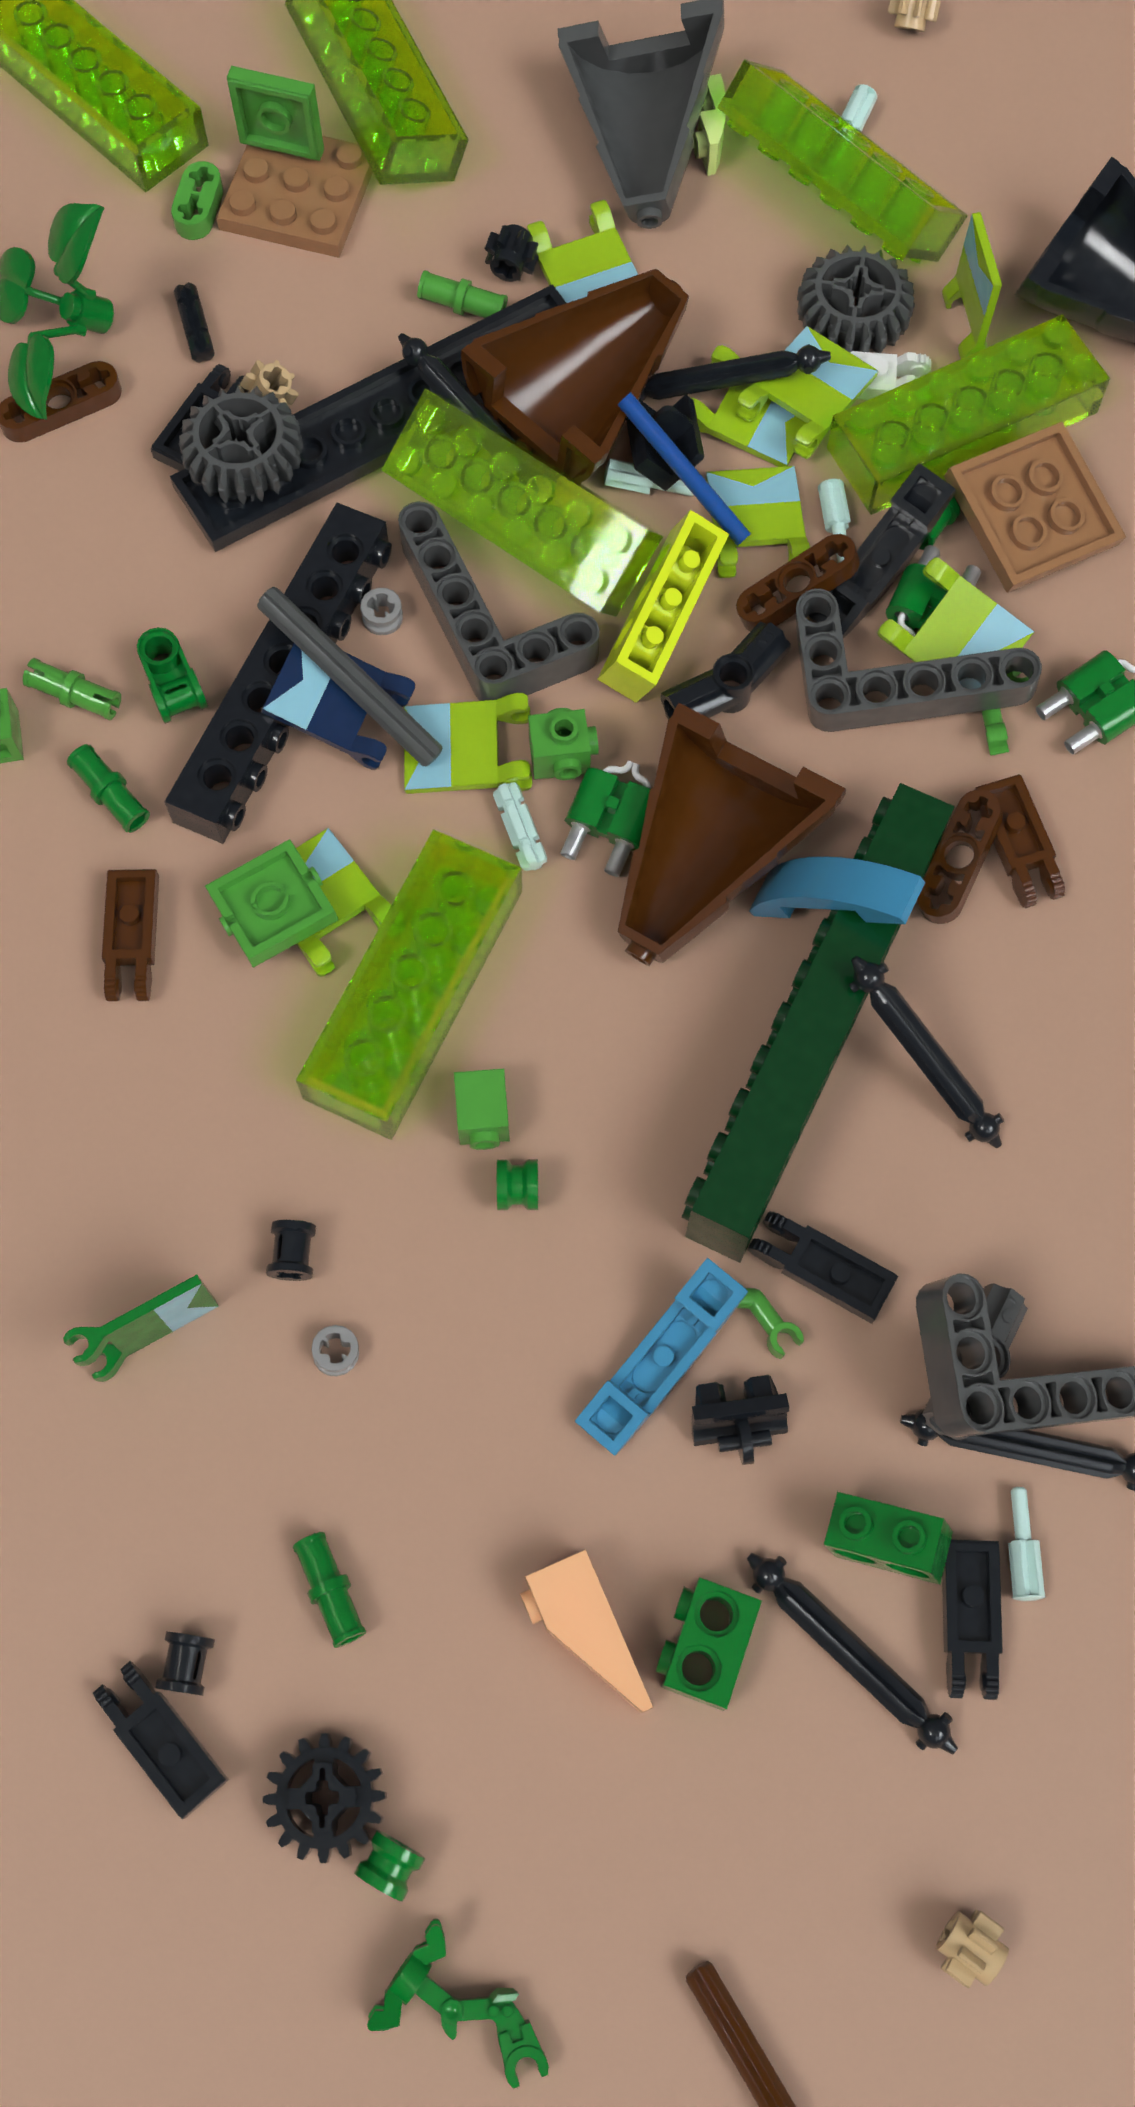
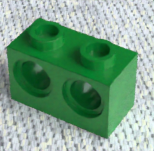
[824,1492,953,1585]
[655,1577,762,1711]

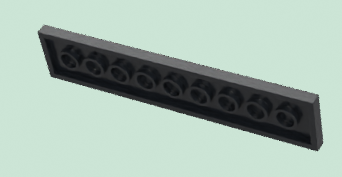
[170,284,566,552]

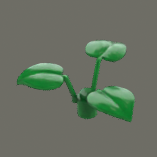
[0,203,114,420]

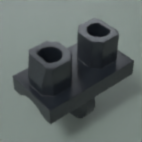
[692,1375,790,1465]

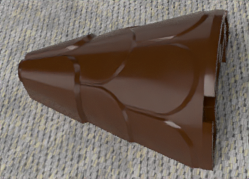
[461,269,689,485]
[618,703,846,966]

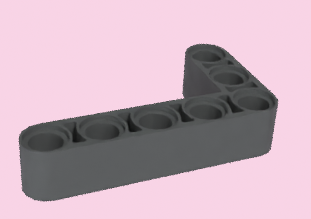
[398,501,600,701]
[796,588,1042,732]
[916,1273,1135,1438]

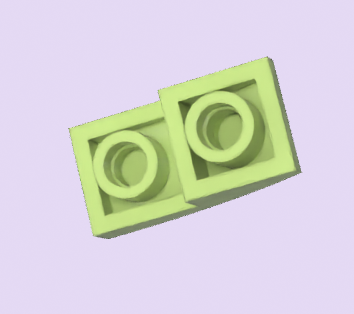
[693,74,726,176]

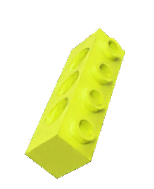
[597,510,729,703]

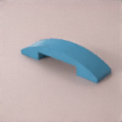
[749,857,925,924]
[575,1258,749,1456]

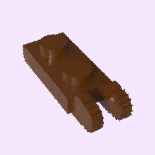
[975,774,1065,908]
[102,869,159,1001]

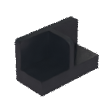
[626,395,704,491]

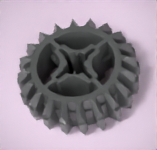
[797,244,915,353]
[179,384,303,505]

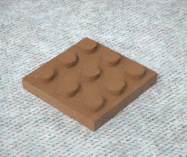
[216,136,378,258]
[944,421,1126,593]

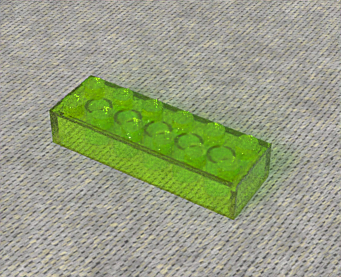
[0,0,209,192]
[285,0,469,185]
[717,59,968,263]
[827,314,1110,515]
[382,388,663,617]
[296,829,523,1140]

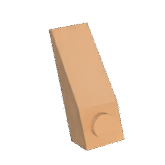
[520,1549,653,1713]

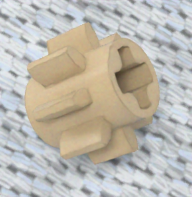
[887,0,941,32]
[240,360,299,405]
[936,1910,1009,1988]

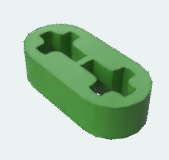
[171,161,223,240]

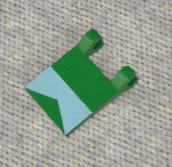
[63,1274,219,1382]

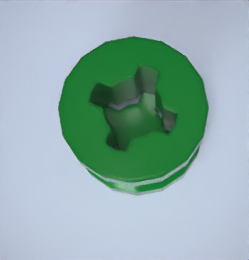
[496,1159,538,1210]
[354,1830,425,1902]

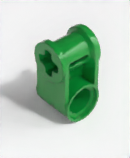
[137,627,208,724]

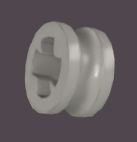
[360,588,403,635]
[311,1325,359,1376]

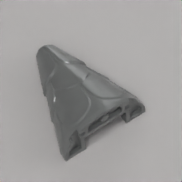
[558,0,724,229]

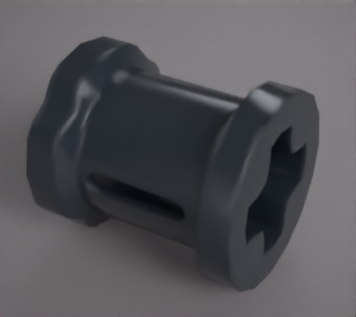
[266,1219,316,1281]
[155,1631,215,1696]

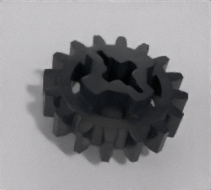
[263,1733,387,1863]

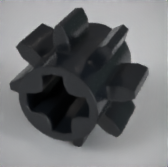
[484,224,539,282]

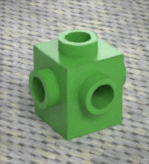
[528,708,599,780]

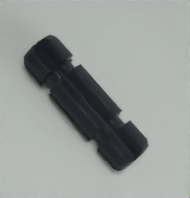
[174,282,215,363]

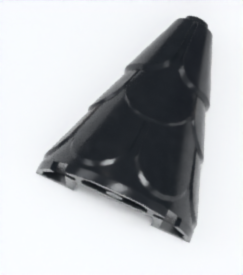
[1015,157,1135,343]

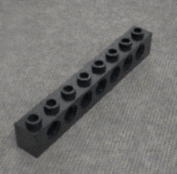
[164,503,392,844]

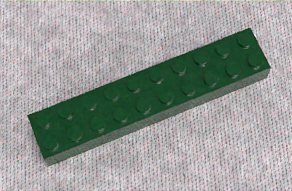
[682,783,955,1263]

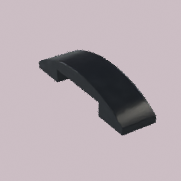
[808,463,956,639]

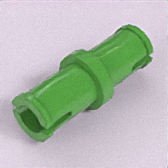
[417,270,508,318]
[23,658,121,720]

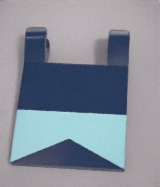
[261,643,415,770]

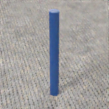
[618,393,751,546]

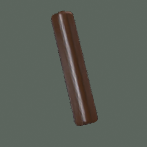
[686,1961,796,2107]

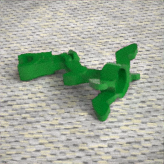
[367,1919,549,2089]

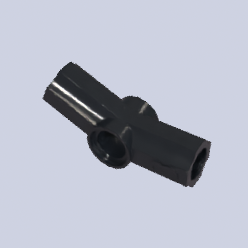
[661,622,791,720]

